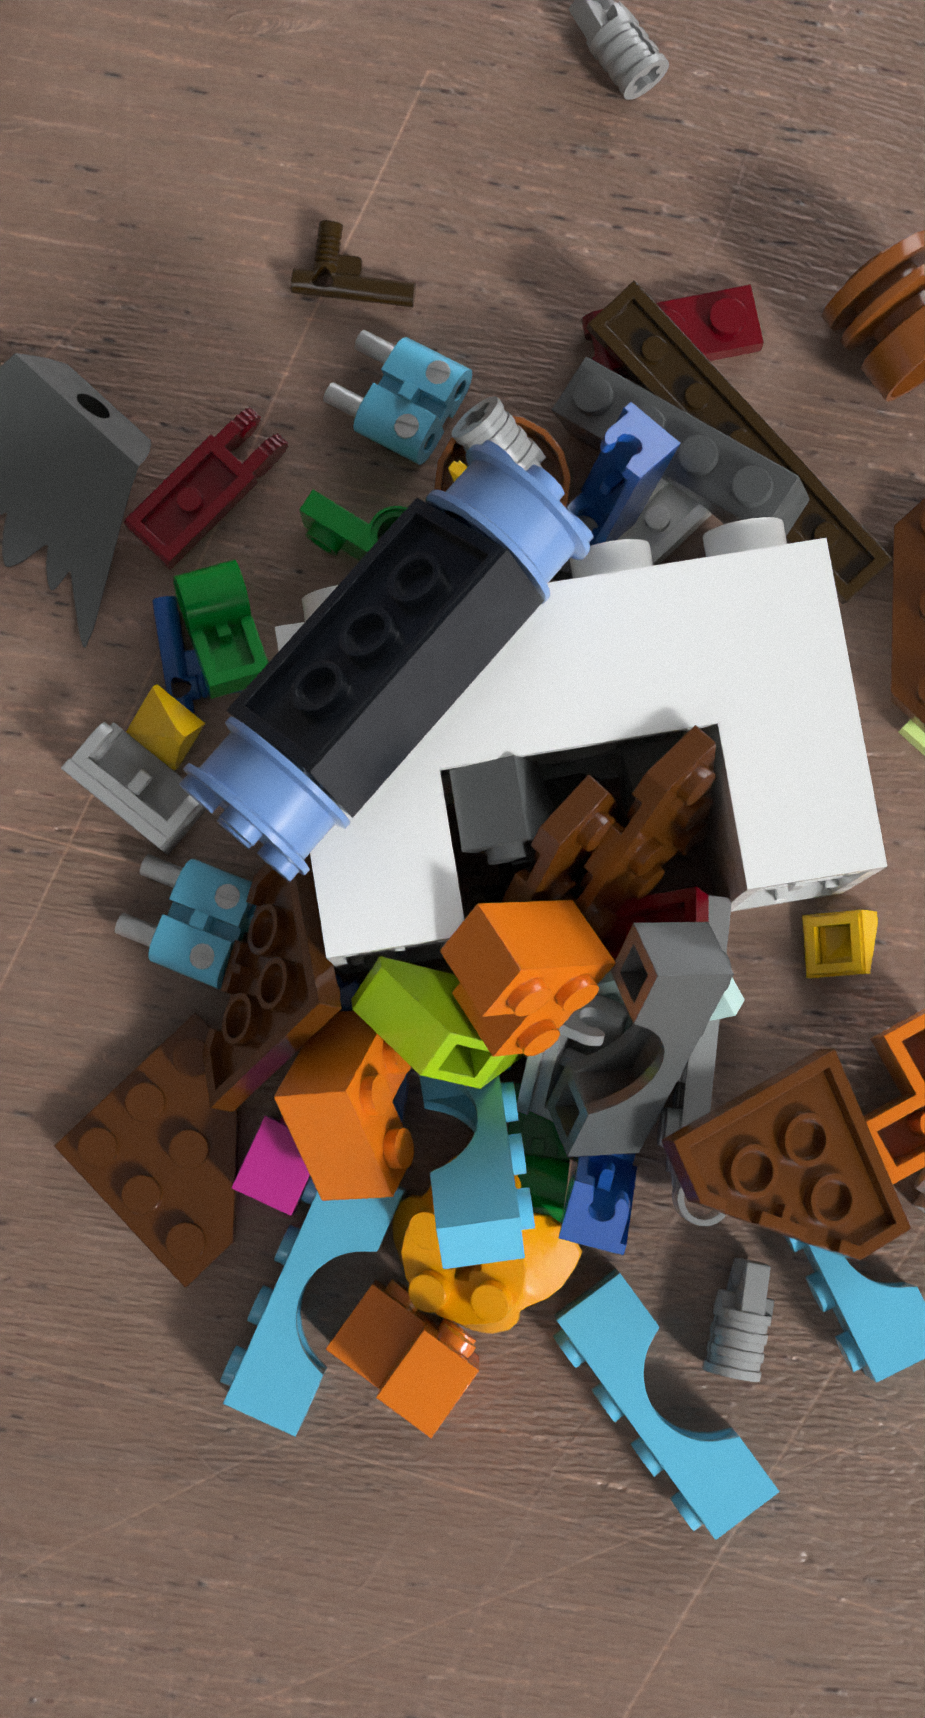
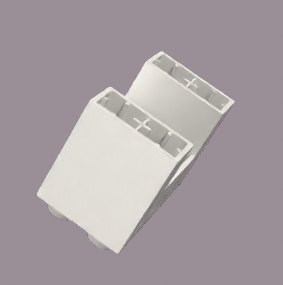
[275,517,887,975]

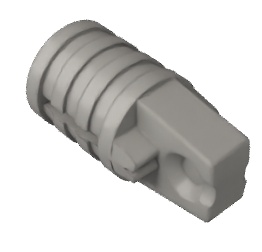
[569,0,669,100]
[451,396,546,471]
[702,1258,774,1382]

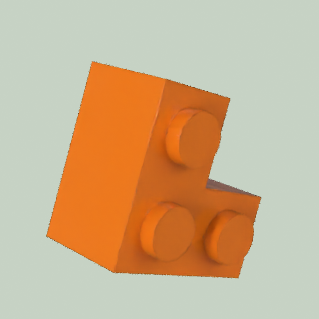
[440,900,616,1057]
[864,1009,925,1184]
[274,1011,415,1201]
[326,1278,479,1438]

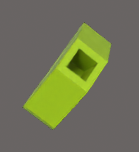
[351,956,525,1089]

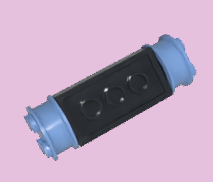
[179,440,593,882]

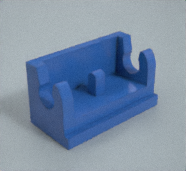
[567,402,681,546]
[558,1153,638,1255]

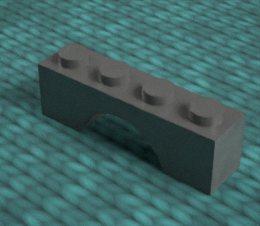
[552,357,810,536]
[449,755,601,868]
[547,922,734,1157]

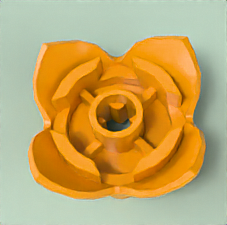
[392,1154,583,1334]

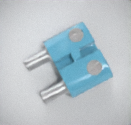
[323,330,472,465]
[115,854,257,989]

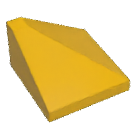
[126,684,205,771]
[802,910,878,979]

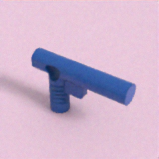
[152,596,243,714]

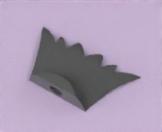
[0,353,151,647]

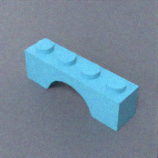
[419,1066,535,1269]
[220,1176,406,1437]
[784,1236,925,1383]
[553,1269,780,1540]

